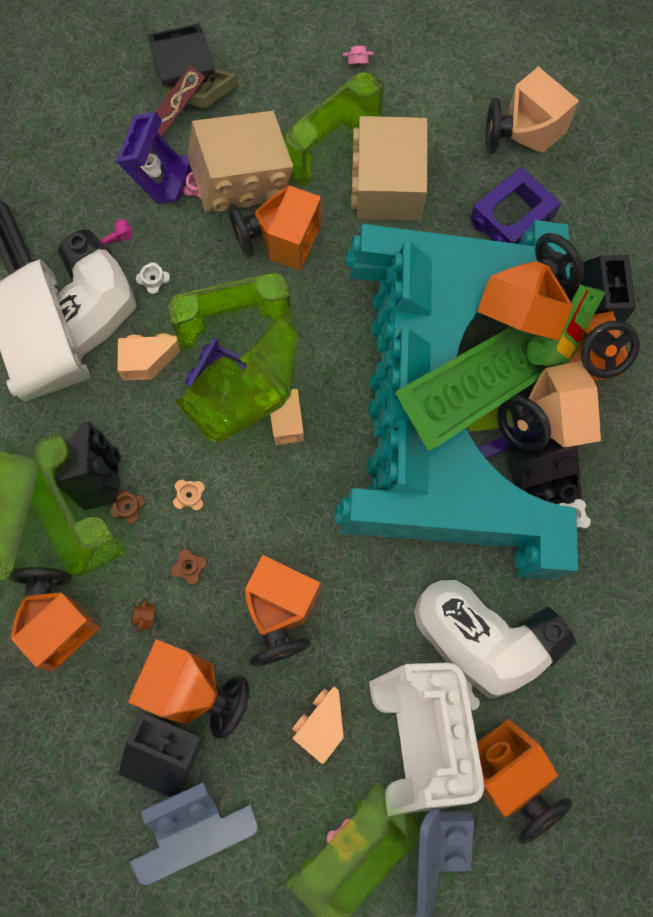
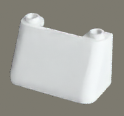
[0,259,91,402]
[369,663,484,816]

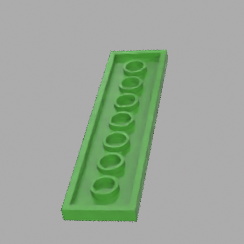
[395,326,547,451]

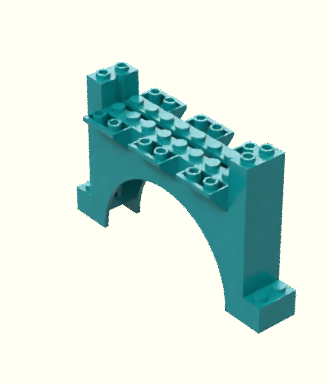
[334,220,578,580]

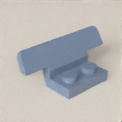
[129,782,257,885]
[417,808,474,917]

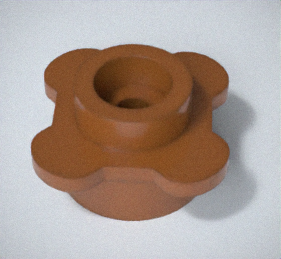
[110,490,145,524]
[171,549,207,585]
[132,599,154,632]

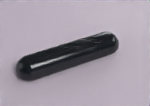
[0,200,33,275]

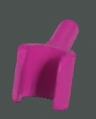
[100,220,132,245]

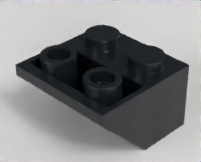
[147,23,215,87]
[565,255,636,322]
[53,421,121,511]
[506,437,582,505]
[118,711,205,798]

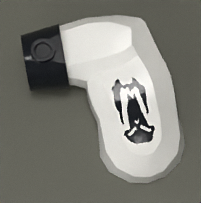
[57,229,136,360]
[414,580,576,699]

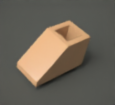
[117,333,180,381]
[267,387,304,445]
[292,686,344,764]

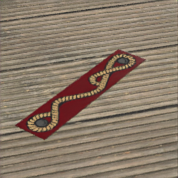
[150,65,205,153]

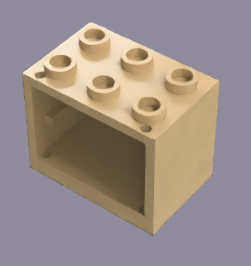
[188,111,293,212]
[351,116,427,221]

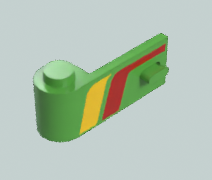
[527,285,606,367]

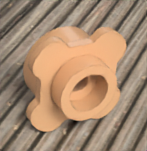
[173,480,205,511]

